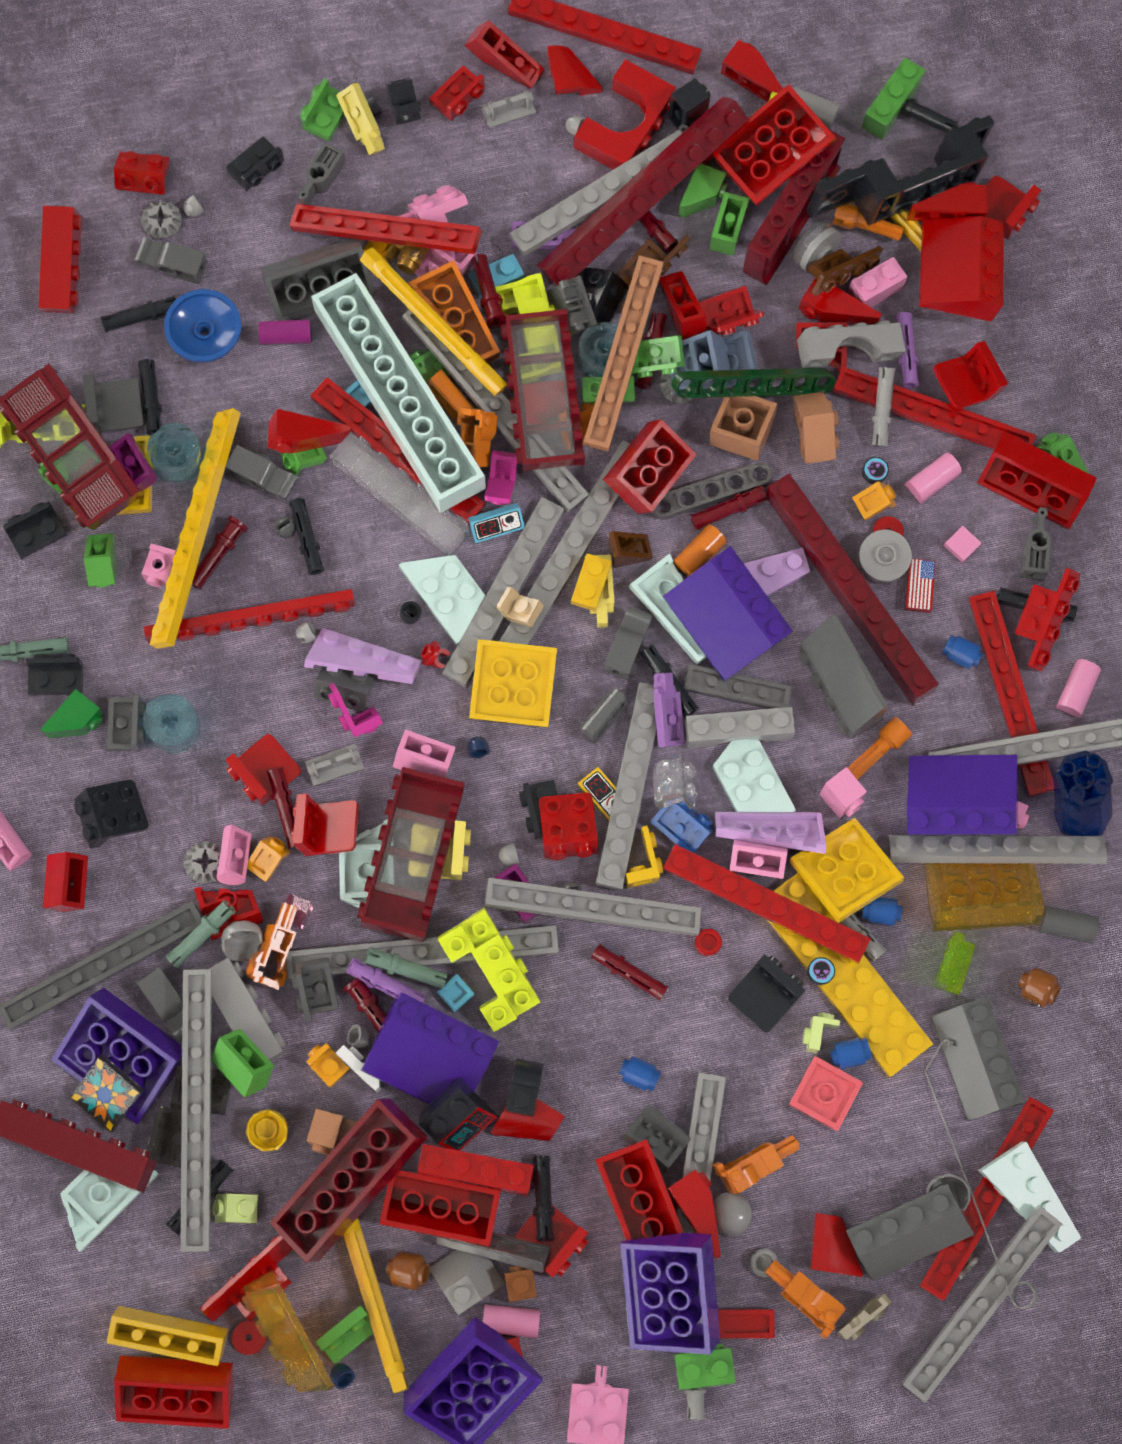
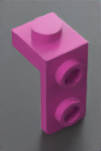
[484,450,517,505]
[328,683,383,738]

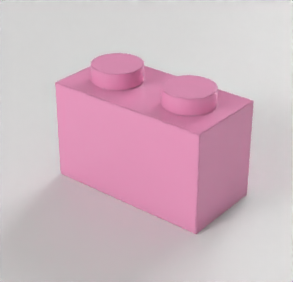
[848,257,907,308]
[393,730,456,778]
[819,767,867,819]
[730,840,788,879]

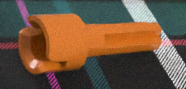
[832,203,904,240]
[848,717,913,780]

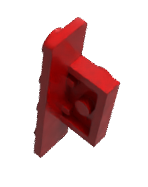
[1015,568,1080,672]
[200,1235,293,1322]

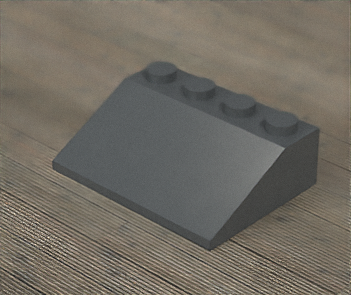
[798,613,888,740]

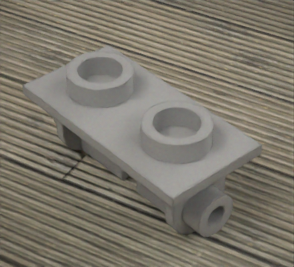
[481,91,536,128]
[305,744,364,786]

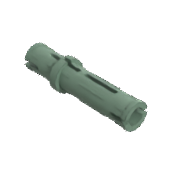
[0,636,69,662]
[166,900,236,968]
[364,947,447,990]

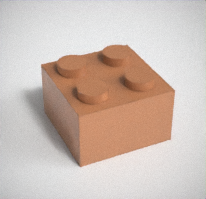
[710,396,777,461]

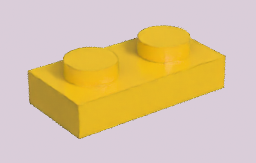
[571,553,612,611]

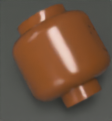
[1018,967,1061,1008]
[386,1251,430,1291]

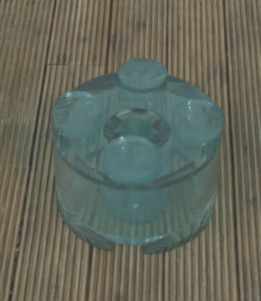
[578,322,618,377]
[147,423,203,483]
[143,694,201,753]

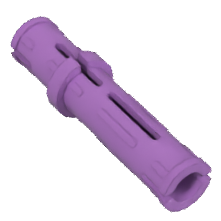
[896,312,919,389]
[346,957,426,1003]

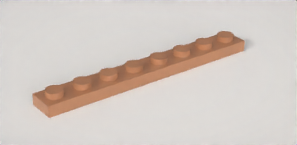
[583,255,664,452]

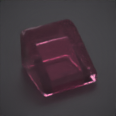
[285,894,314,930]

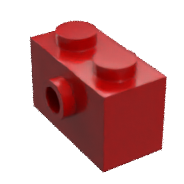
[43,852,89,912]

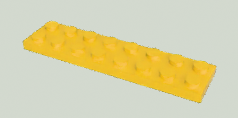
[767,873,933,1078]

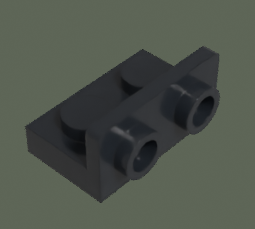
[226,136,284,191]
[3,502,67,559]
[26,654,83,696]
[519,780,558,840]

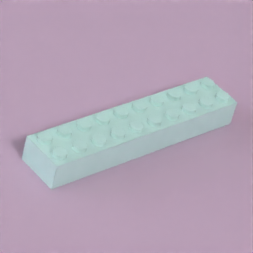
[311,273,486,513]

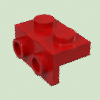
[429,65,485,121]
[114,151,170,195]

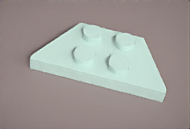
[399,555,485,646]
[712,739,796,812]
[339,819,394,908]
[60,1170,159,1252]

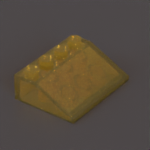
[924,863,1045,932]
[242,1271,334,1392]

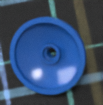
[164,289,242,363]

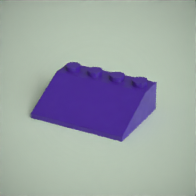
[662,546,793,681]
[907,754,1018,836]
[51,988,182,1124]
[360,992,499,1105]
[620,1233,720,1355]
[404,1317,543,1444]

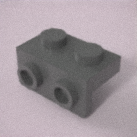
[314,666,376,712]
[107,694,146,751]
[291,957,339,1022]
[622,1105,691,1173]

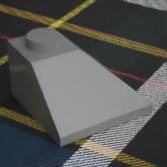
[430,1250,505,1316]

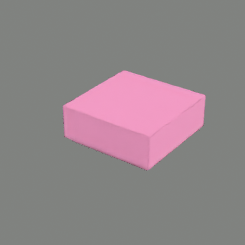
[944,526,981,563]

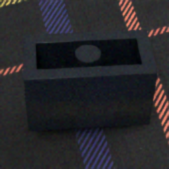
[668,78,711,129]

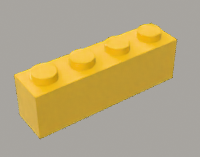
[107,1306,229,1366]

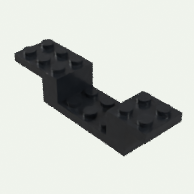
[806,115,995,225]

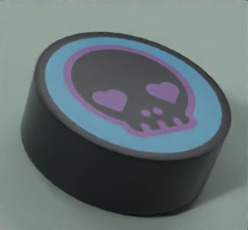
[862,457,889,484]
[807,957,835,986]

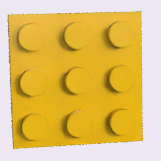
[469,639,557,727]
[790,818,904,923]

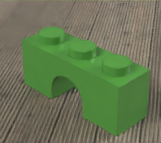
[862,58,926,140]

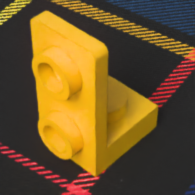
[625,826,663,889]

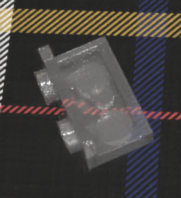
[653,754,697,810]

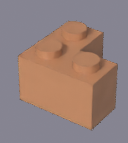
[793,392,839,464]
[307,1109,357,1156]

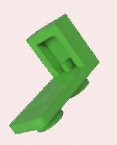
[1035,432,1089,473]

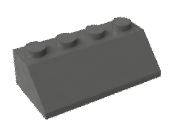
[260,238,375,321]
[931,997,1025,1121]
[846,1183,975,1281]

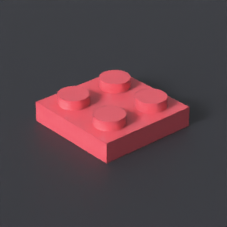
[788,1056,863,1132]

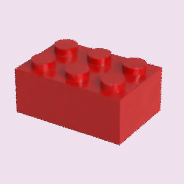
[602,419,697,514]

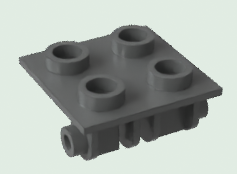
[546,275,597,336]

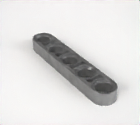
[652,462,772,520]

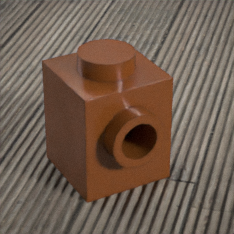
[505,1266,537,1303]

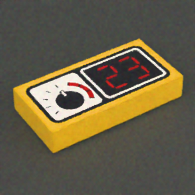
[577,767,616,822]

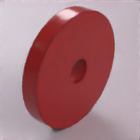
[873,516,904,536]
[232,1320,266,1355]

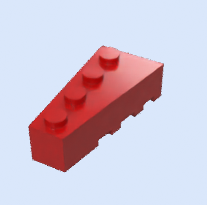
[39,206,83,313]

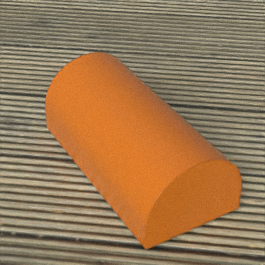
[426,369,475,423]
[673,524,727,577]

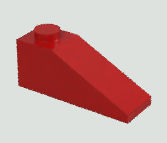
[464,20,544,89]
[721,39,783,102]
[907,182,987,221]
[659,271,707,340]
[799,277,882,326]
[267,409,351,454]
[667,1169,721,1260]

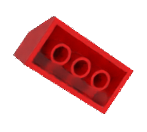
[977,431,1097,529]
[595,1139,684,1240]
[379,1170,501,1247]
[114,1355,234,1429]

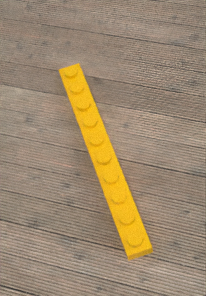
[149,408,241,649]

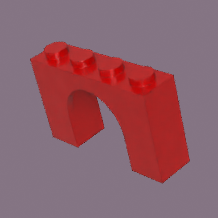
[574,59,677,170]
[417,1144,534,1197]

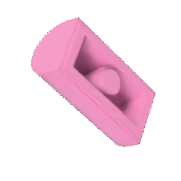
[905,452,962,504]
[1055,659,1101,718]
[0,811,32,871]
[217,824,252,885]
[483,1304,540,1338]

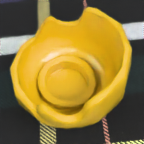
[246,1109,289,1151]

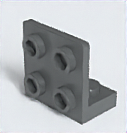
[82,373,144,433]

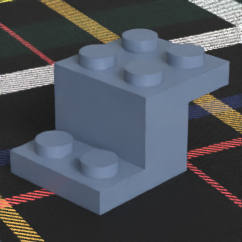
[670,330,760,397]

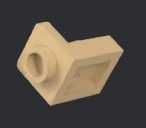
[497,587,544,628]

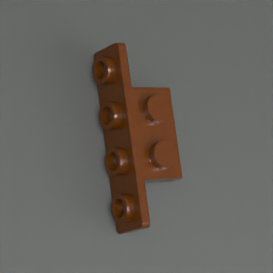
[616,235,690,314]
[808,246,883,296]

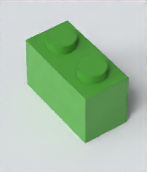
[709,192,749,256]
[211,1029,274,1097]

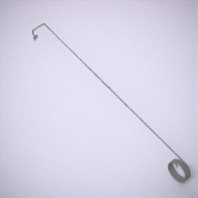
[925,1039,1038,1309]

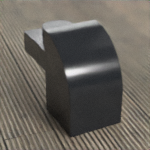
[385,77,421,125]
[506,1058,544,1117]

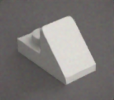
[336,1045,381,1093]

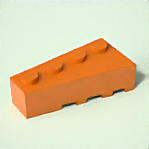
[408,260,500,363]

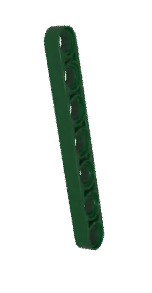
[671,368,836,398]

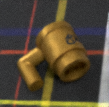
[385,244,430,275]

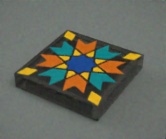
[70,1055,144,1133]

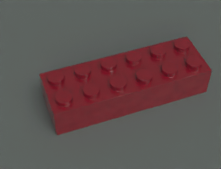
[269,1098,428,1263]

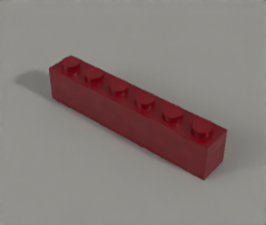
[0,1099,157,1193]

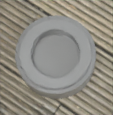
[750,1249,778,1277]

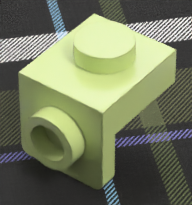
[802,1013,840,1053]
[212,1193,258,1224]

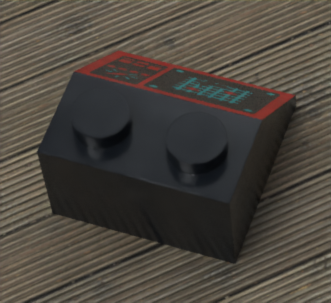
[419,1077,498,1151]

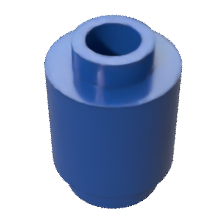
[942,635,983,669]
[862,897,902,926]
[830,1037,872,1070]
[619,1056,661,1091]

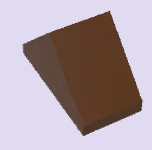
[608,531,653,568]

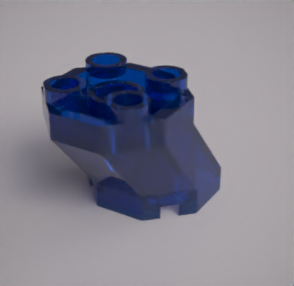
[1053,750,1113,836]

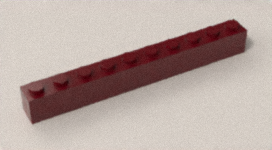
[536,96,749,286]
[766,473,939,706]

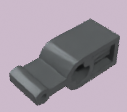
[298,141,346,205]
[135,237,207,284]
[225,445,298,500]
[1020,507,1051,581]
[603,606,653,680]
[137,967,183,1042]

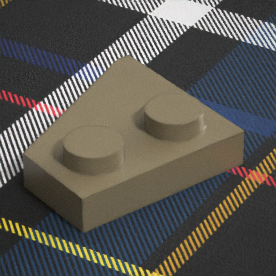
[836,1293,892,1341]

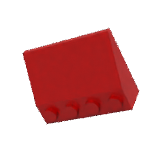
[712,84,836,206]
[919,216,1004,322]

